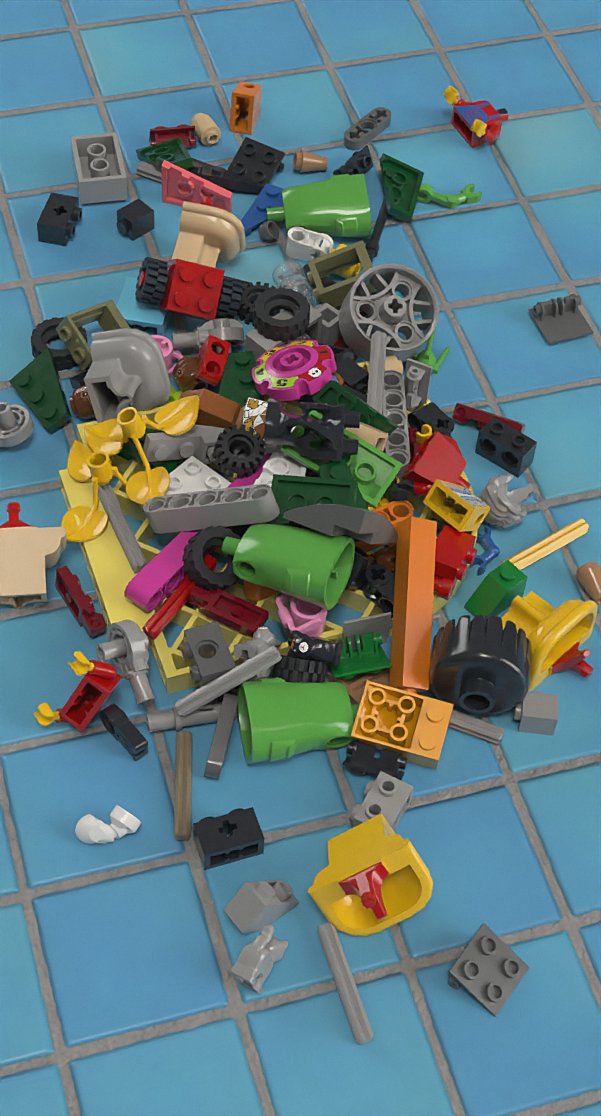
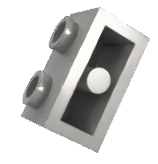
[350,771,414,831]

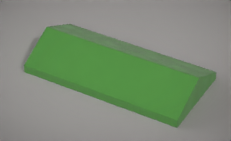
[280,411,403,508]

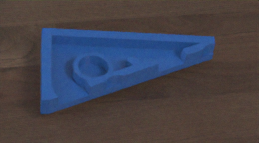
[241,183,284,237]

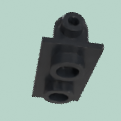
[333,145,374,175]
[342,740,408,780]

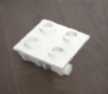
[165,456,231,495]

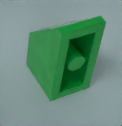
[464,560,528,616]

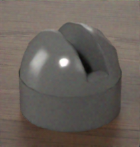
[258,220,279,241]

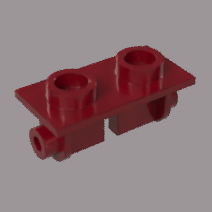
[149,124,196,149]

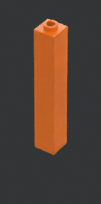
[389,516,437,694]

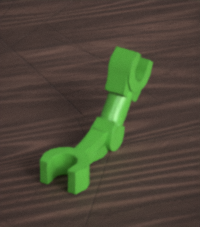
[417,183,482,209]

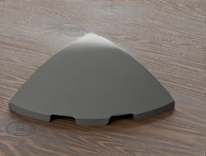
[283,504,398,544]

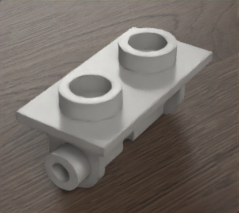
[404,358,432,411]

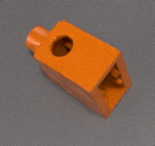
[230,81,262,135]

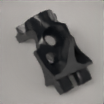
[264,398,361,461]

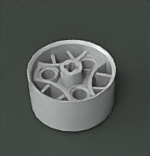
[339,263,439,363]

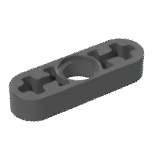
[343,107,391,150]
[204,693,239,779]

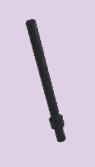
[365,196,388,263]

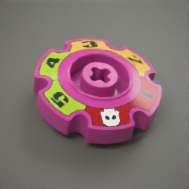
[252,340,337,401]

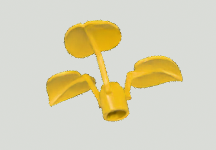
[84,395,199,506]
[61,440,143,542]

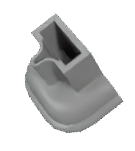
[84,328,171,423]

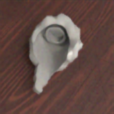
[480,473,534,528]

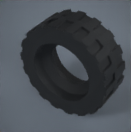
[253,287,310,342]
[31,317,87,371]
[182,526,241,592]

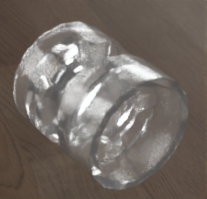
[272,261,313,301]

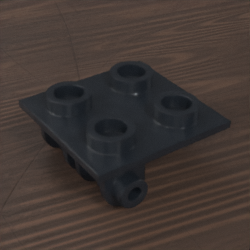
[227,137,286,186]

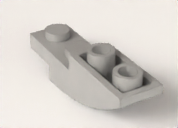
[143,425,249,464]

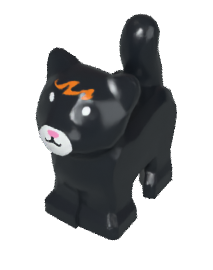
[287,630,344,666]

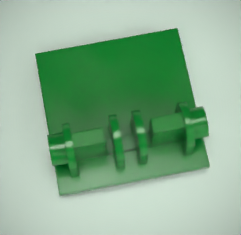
[328,631,392,679]

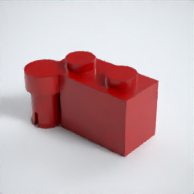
[434,525,477,600]

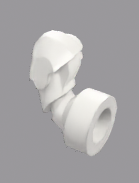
[75,805,142,844]

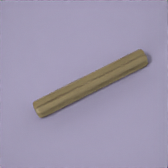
[174,731,192,841]

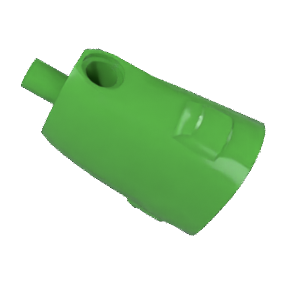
[266,174,371,238]
[222,524,355,610]
[237,677,360,764]

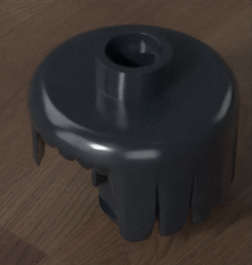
[429,614,532,715]

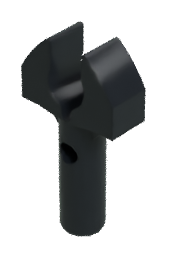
[387,479,415,501]

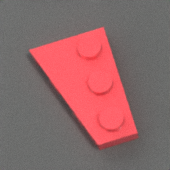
[161,160,232,213]

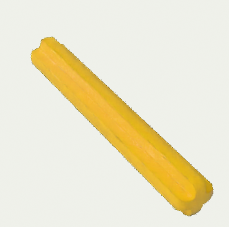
[500,518,589,570]

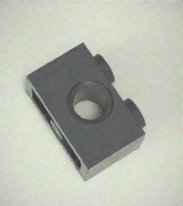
[180,621,236,687]

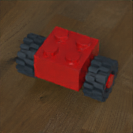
[135,257,242,321]

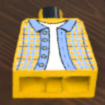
[423,479,490,532]

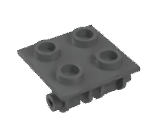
[528,294,593,344]
[448,923,529,1017]

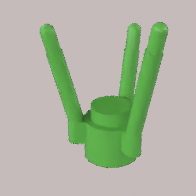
[412,316,450,375]

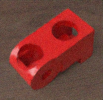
[195,334,231,386]

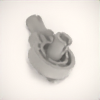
[171,318,245,353]
[0,401,33,448]
[95,619,155,704]

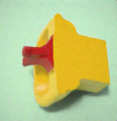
[501,591,598,691]
[308,813,433,936]

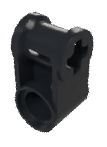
[408,402,454,438]
[362,564,395,618]

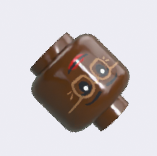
[172,357,208,392]
[69,385,95,420]

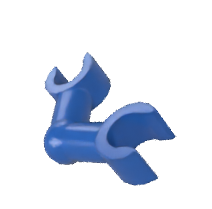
[469,524,500,576]

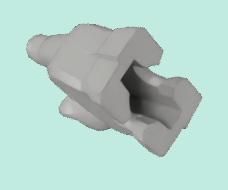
[234,627,282,681]
[229,924,288,994]

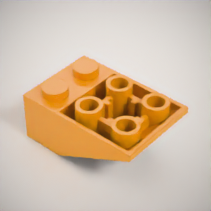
[351,680,454,770]

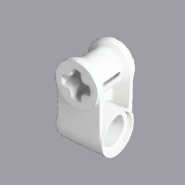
[286,227,334,262]

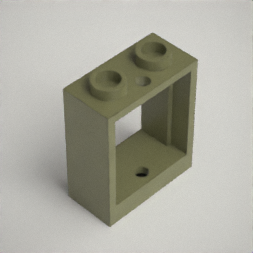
[307,240,377,308]
[56,300,131,371]

